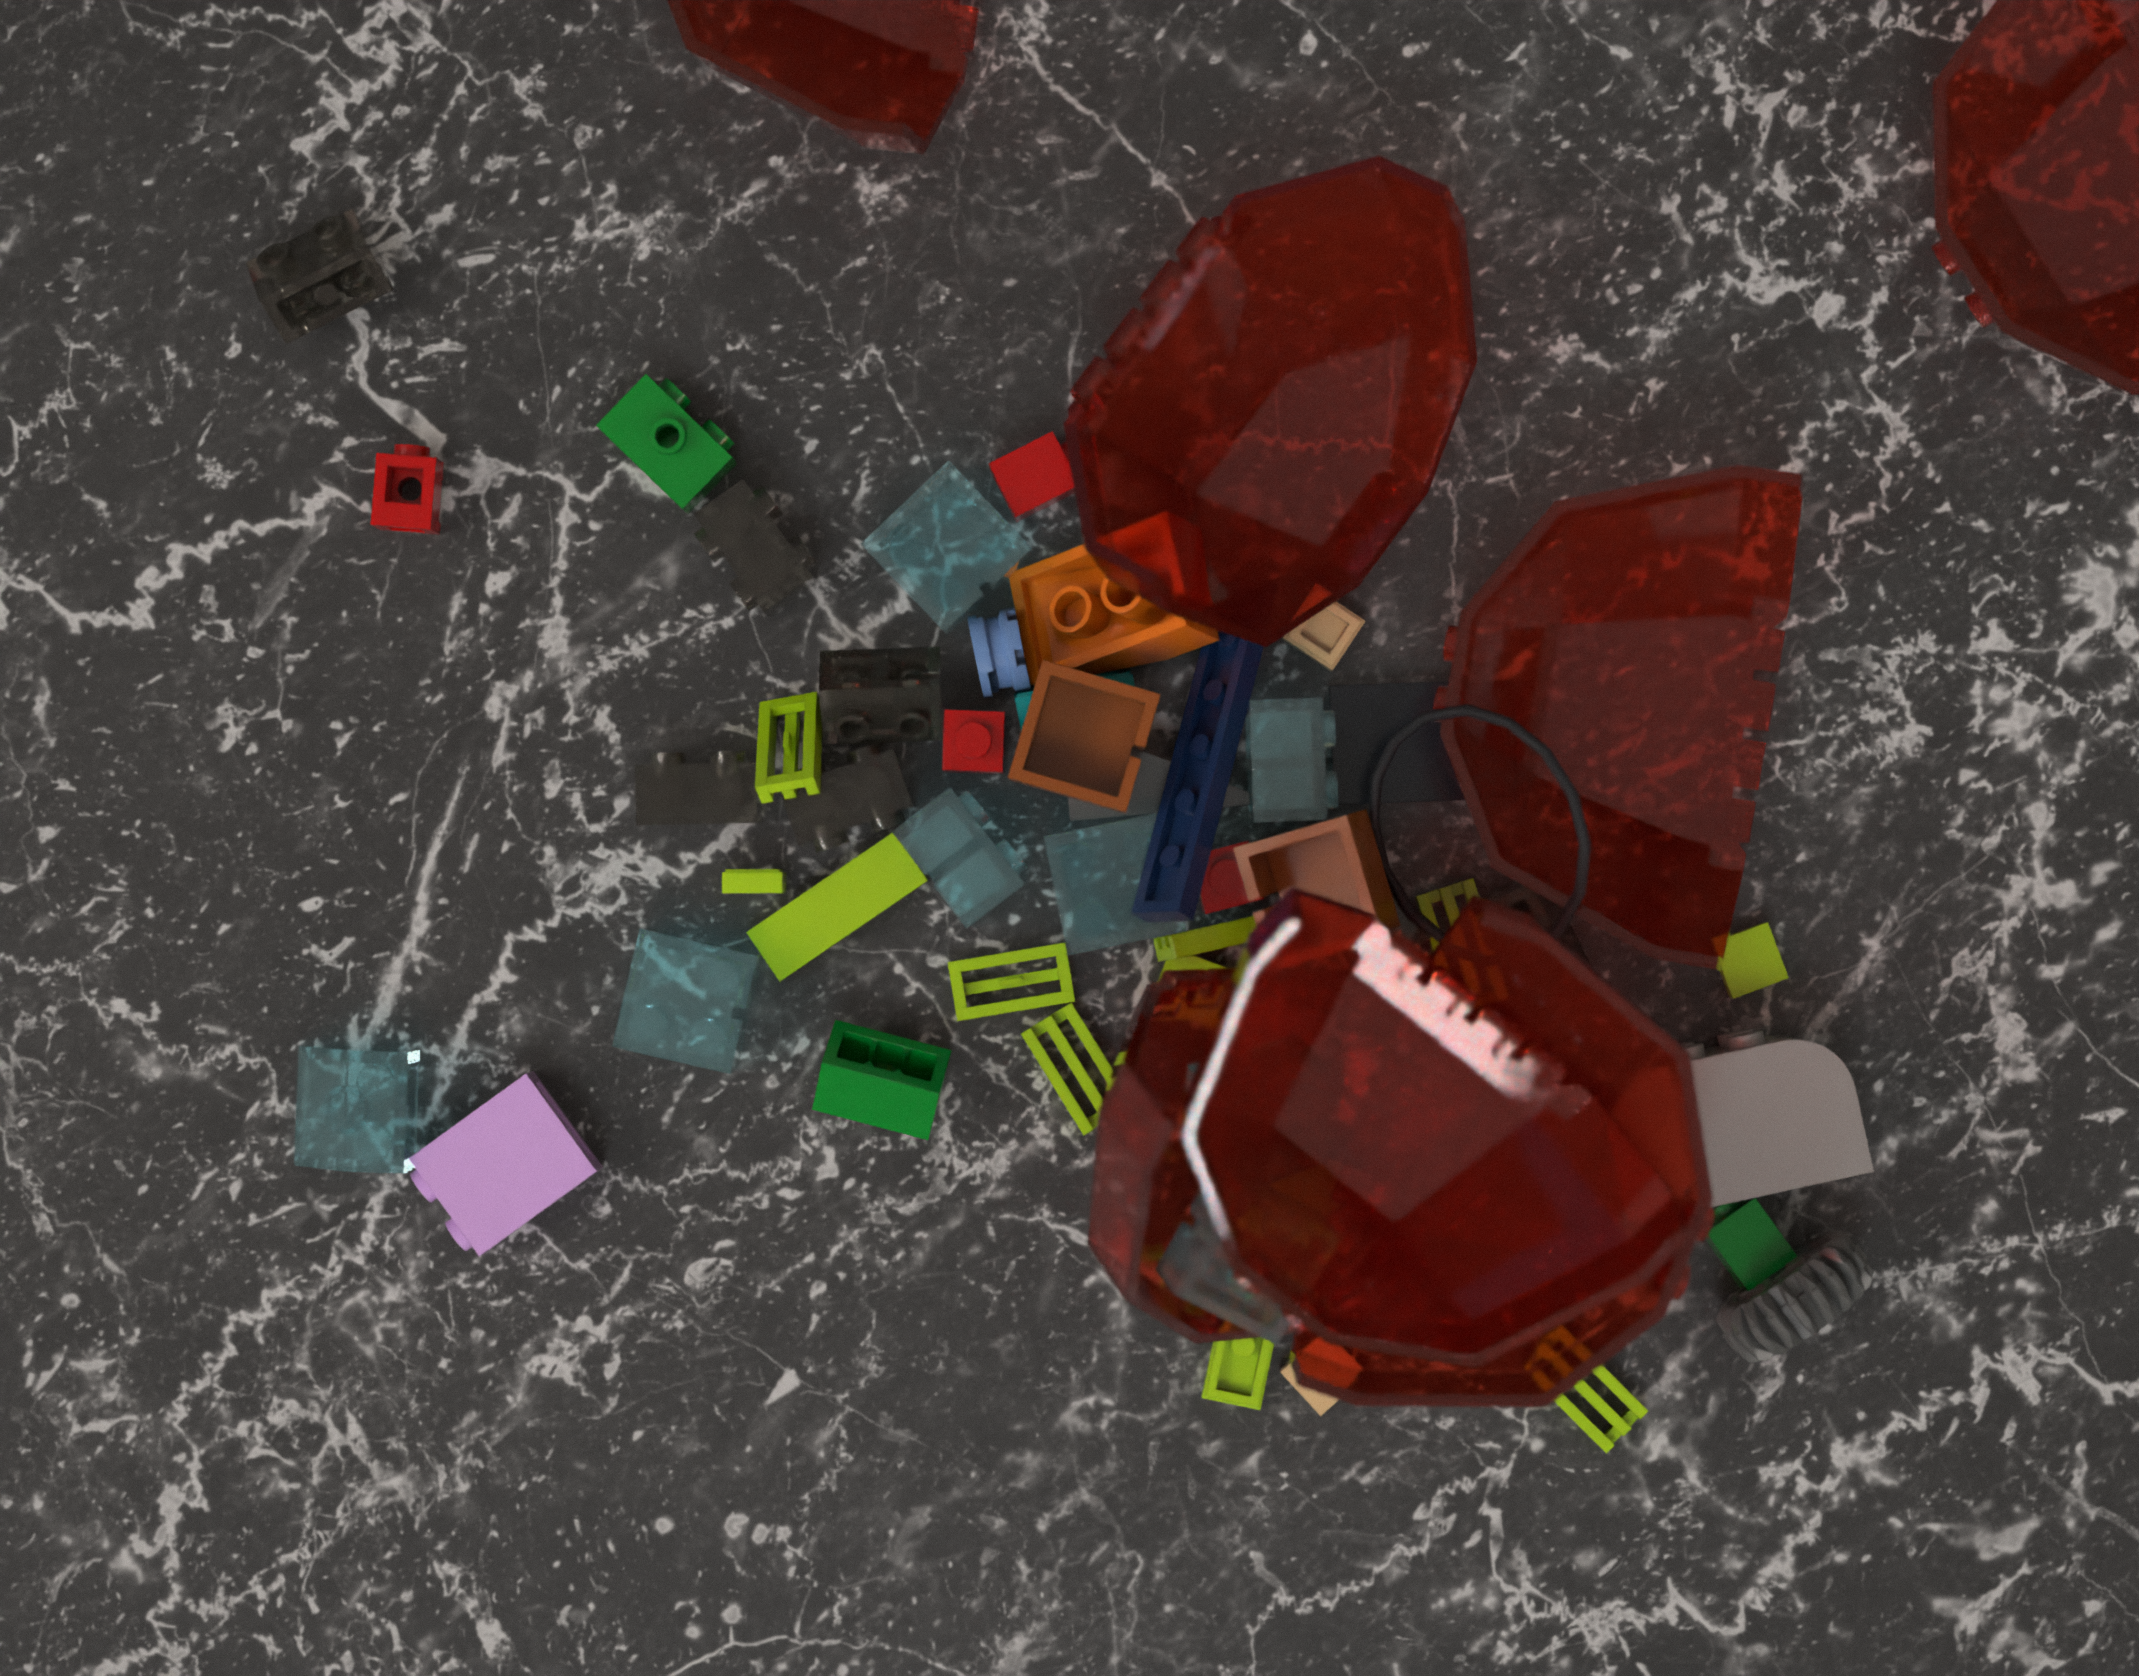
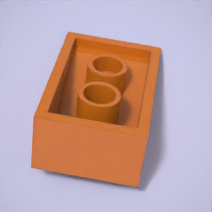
[1008,513,1219,686]

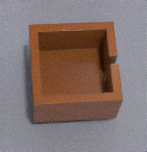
[1008,660,1161,814]
[1233,809,1401,966]

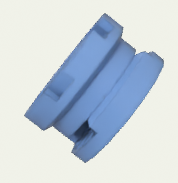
[967,607,1031,699]

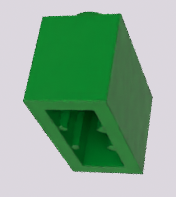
[596,374,737,514]
[812,1020,952,1140]

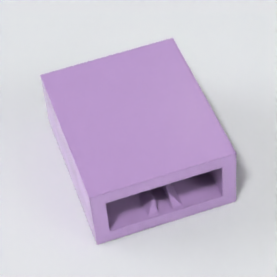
[408,1071,603,1256]

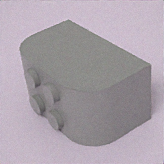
[1598,1028,1874,1224]

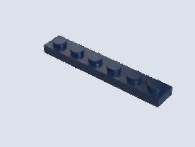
[1131,580,1278,923]

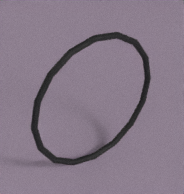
[1368,704,1591,961]

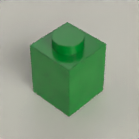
[1697,1198,1798,1292]

